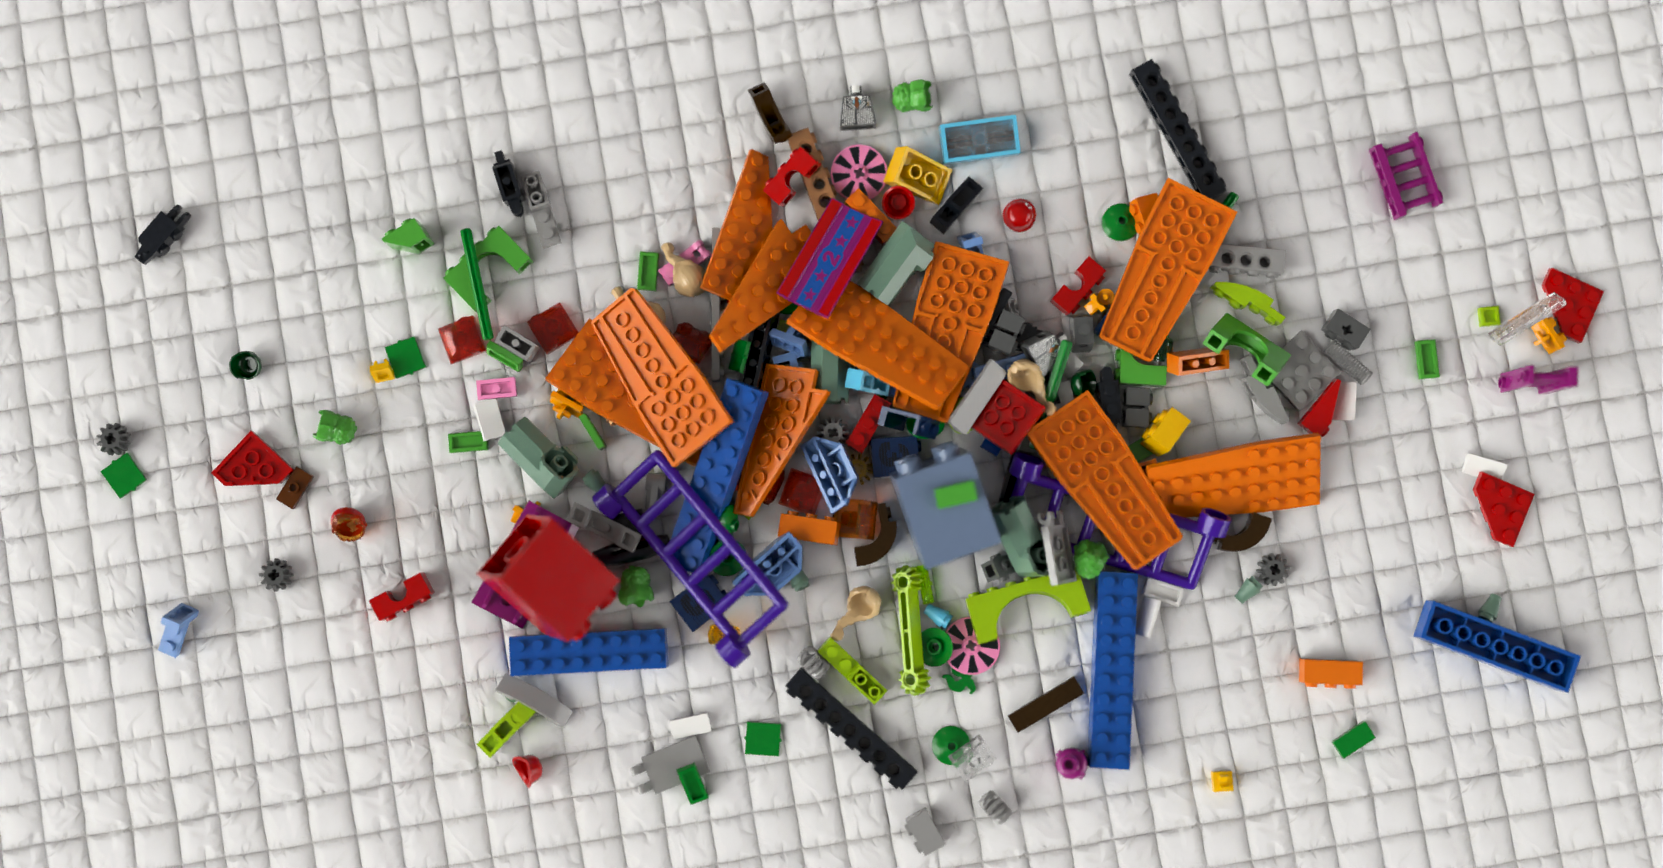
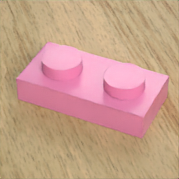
[476,377,517,400]

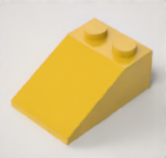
[883,146,952,205]

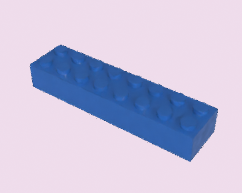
[1413,600,1581,693]
[509,628,669,676]

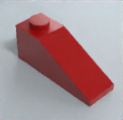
[1297,379,1341,437]

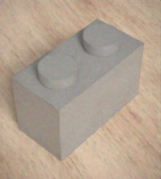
[494,325,540,364]
[904,808,946,856]

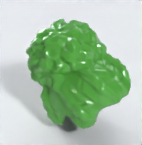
[892,79,933,113]
[313,410,357,445]
[1073,539,1109,579]
[618,565,654,607]

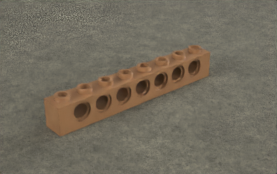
[787,128,864,274]

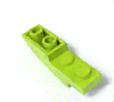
[1210,282,1286,326]
[817,637,888,705]
[476,702,536,758]

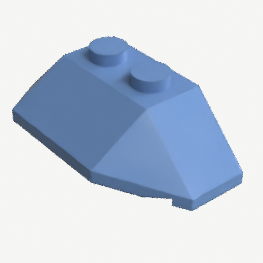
[800,436,859,514]
[732,531,802,596]

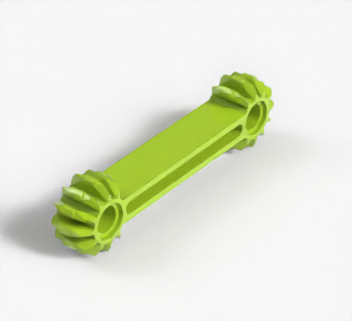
[891,565,931,696]

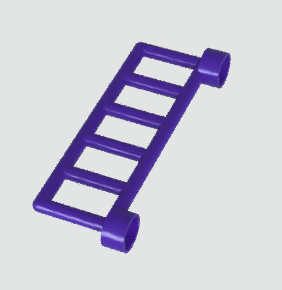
[592,450,788,668]
[1009,452,1232,590]

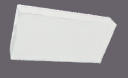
[1141,577,1185,607]

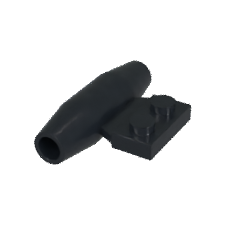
[592,508,670,566]

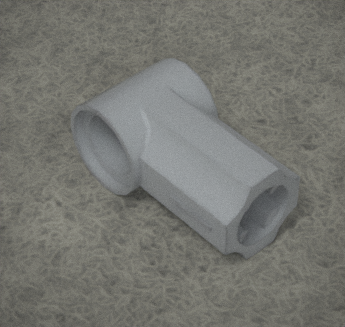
[645,473,667,511]

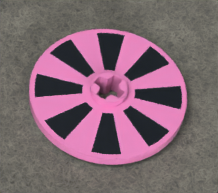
[831,145,887,200]
[946,617,1000,675]

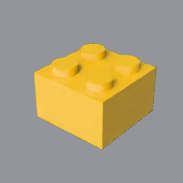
[1140,407,1191,457]

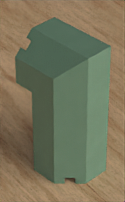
[857,221,934,306]
[811,340,850,404]
[497,417,579,499]
[990,495,1049,577]

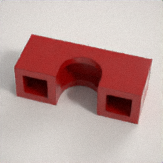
[763,147,821,207]
[1050,256,1106,316]
[845,394,891,455]
[369,572,435,622]

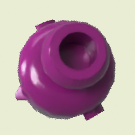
[1056,747,1088,780]

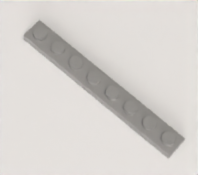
[712,228,724,382]

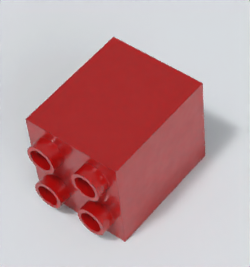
[476,514,620,642]

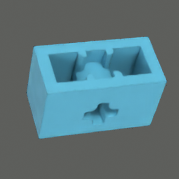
[844,368,890,396]

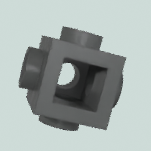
[981,553,1015,583]

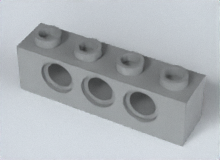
[1209,244,1286,278]

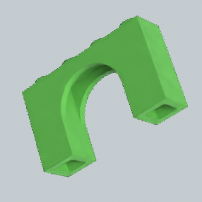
[443,226,533,312]
[1202,313,1291,387]
[1114,348,1167,387]

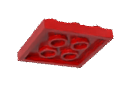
[971,380,1046,455]

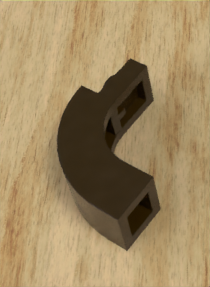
[748,82,793,144]
[854,503,897,567]
[1201,512,1272,552]

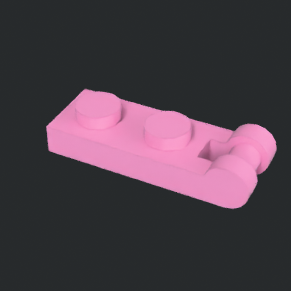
[658,239,712,287]

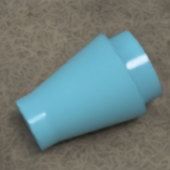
[923,603,953,629]

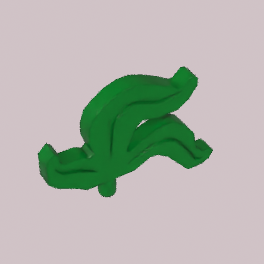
[942,668,976,694]

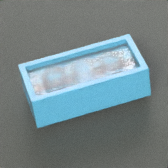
[939,115,1021,165]

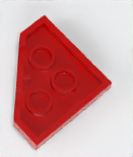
[1541,268,1604,344]
[211,431,294,486]
[1473,472,1535,547]

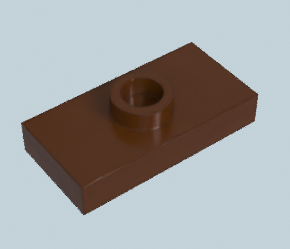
[276,466,314,509]

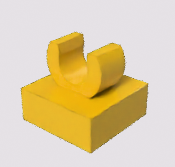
[370,359,395,383]
[1211,770,1233,792]

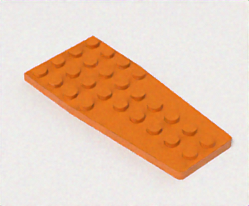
[1099,178,1237,362]
[893,241,1010,423]
[786,281,968,410]
[592,288,734,468]
[545,318,703,466]
[1026,390,1183,570]
[1146,433,1321,517]

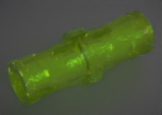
[916,565,935,605]

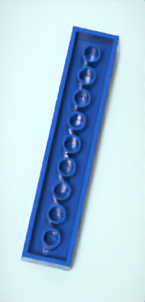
[670,378,769,573]
[1087,572,1138,770]

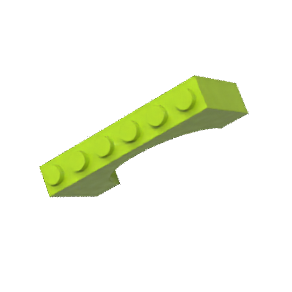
[965,567,1091,645]

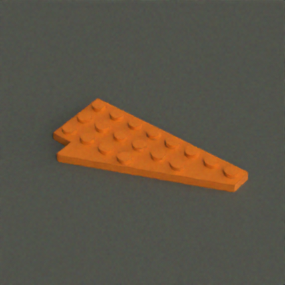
[700,149,773,301]
[709,219,812,352]
[733,363,830,517]

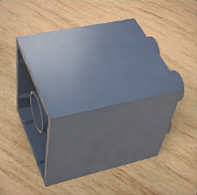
[889,441,1002,570]

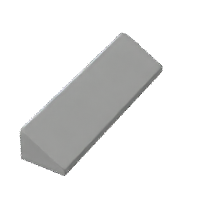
[948,359,1007,435]

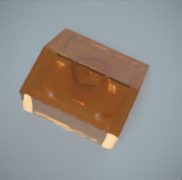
[833,499,878,540]

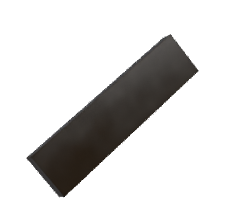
[1007,676,1084,733]

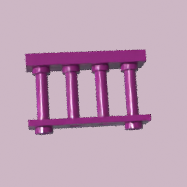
[1369,132,1443,221]
[1498,365,1578,394]

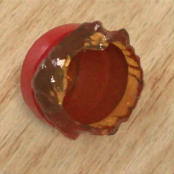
[330,507,368,542]

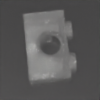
[948,734,997,781]

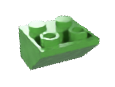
[381,218,435,254]

